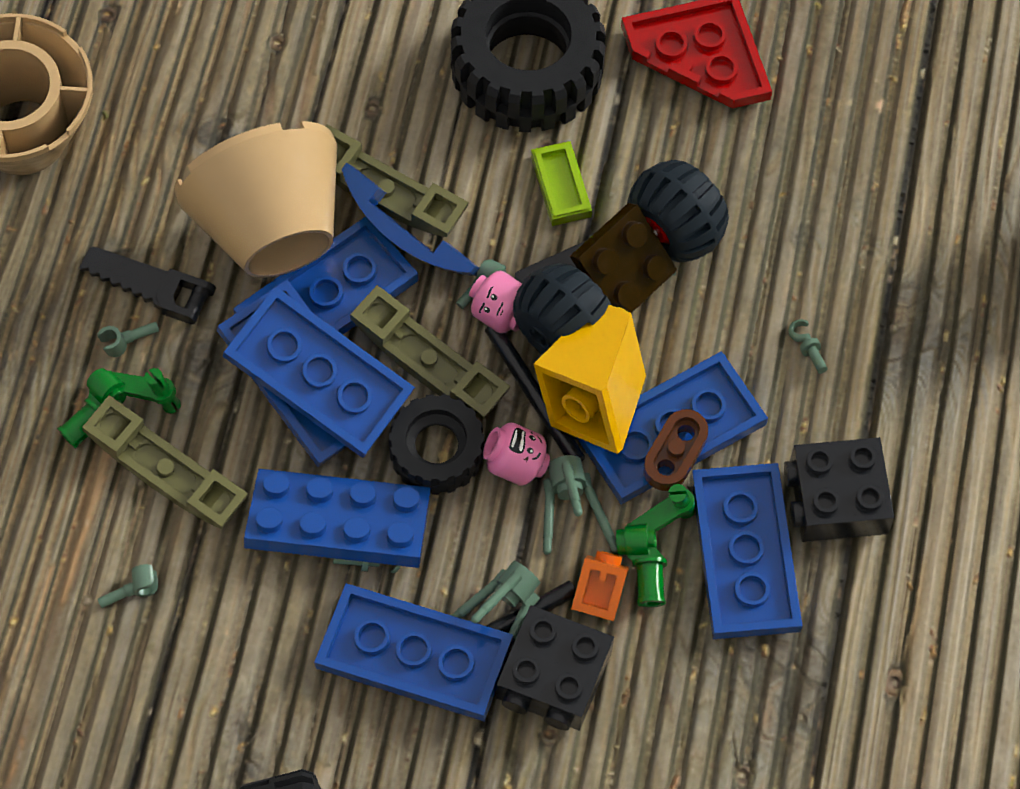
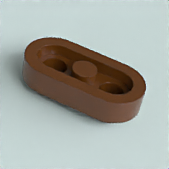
[644,409,708,491]

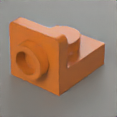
[571,550,629,621]

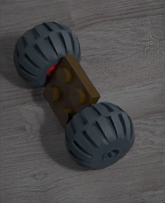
[513,160,729,355]

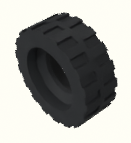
[389,394,484,495]

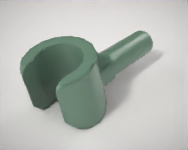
[456,259,507,309]
[97,322,159,357]
[98,564,158,608]

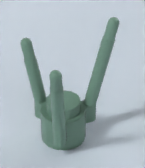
[543,455,618,555]
[451,560,541,652]

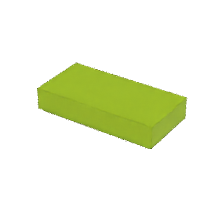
[531,141,592,226]

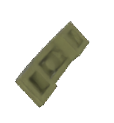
[325,124,469,237]
[350,285,510,420]
[82,395,248,529]

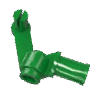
[57,368,181,449]
[616,484,695,608]

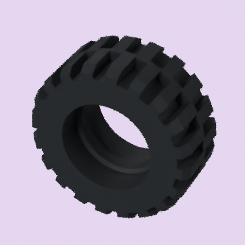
[451,0,606,132]

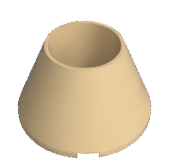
[0,13,93,175]
[174,121,337,278]

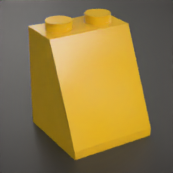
[534,305,646,454]

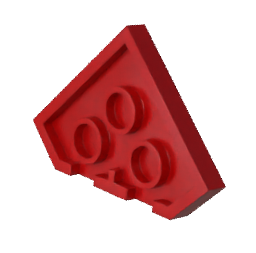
[621,0,772,109]

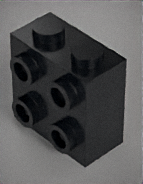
[784,437,894,542]
[496,605,614,731]

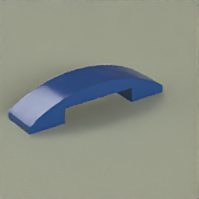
[342,163,479,276]

